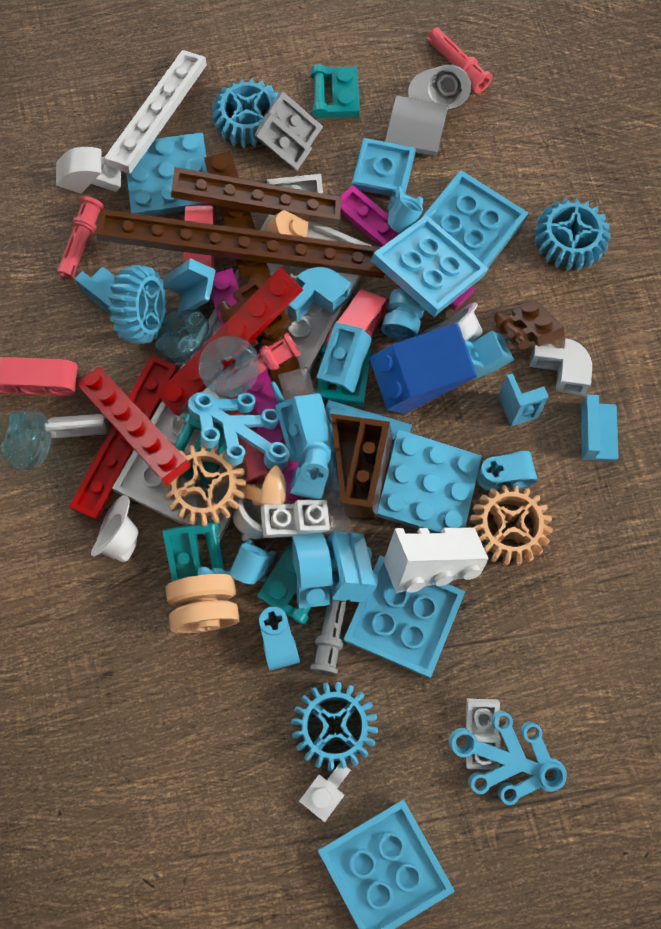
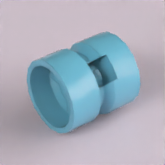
[381,288,424,341]

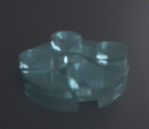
[155,310,213,364]
[198,336,260,397]
[0,410,51,470]

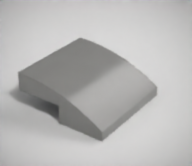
[255,91,323,171]
[385,95,448,156]

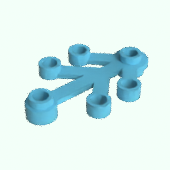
[188,392,290,470]
[449,710,567,805]

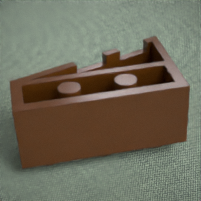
[330,414,393,520]

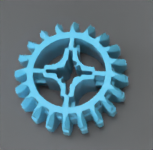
[212,78,278,148]
[534,197,611,271]
[108,265,167,344]
[291,682,378,772]

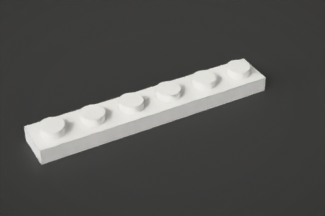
[104,50,207,174]

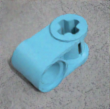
[388,186,423,234]
[290,442,331,500]
[477,451,538,491]
[229,539,276,584]
[259,607,300,671]

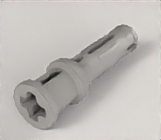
[310,590,346,676]

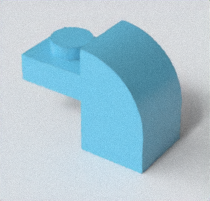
[287,267,351,323]
[465,331,514,379]
[292,533,333,608]

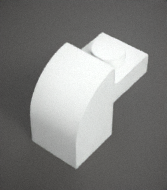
[56,147,121,194]
[529,338,592,396]

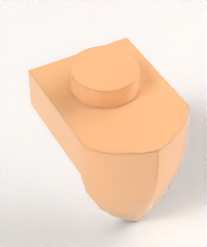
[264,210,309,237]
[241,465,286,506]

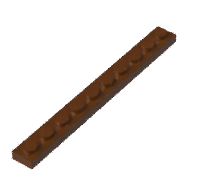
[204,151,309,400]
[96,209,385,279]

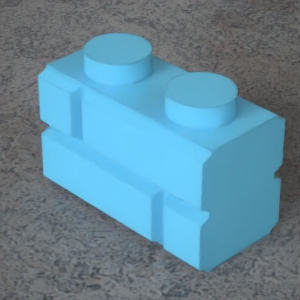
[326,531,378,602]

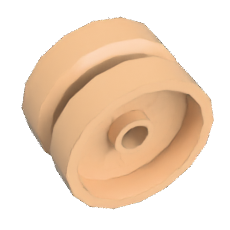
[165,574,240,633]

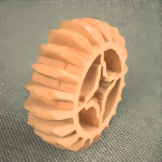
[162,444,246,526]
[470,485,553,566]

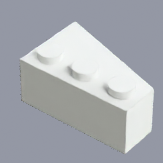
[384,528,489,593]

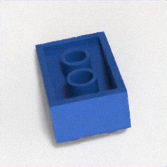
[369,323,478,414]

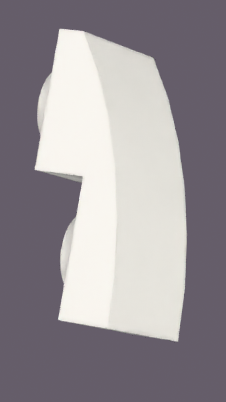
[261,500,330,538]
[466,698,501,770]

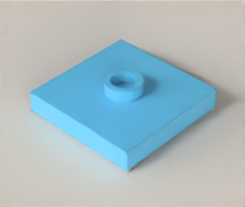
[352,138,416,196]

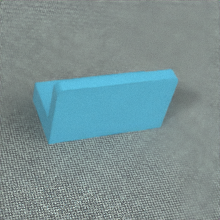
[163,258,216,316]
[75,267,115,315]
[317,322,372,392]
[498,374,549,427]
[275,393,335,463]
[581,394,619,461]

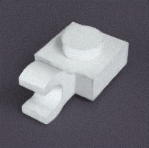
[299,763,351,822]

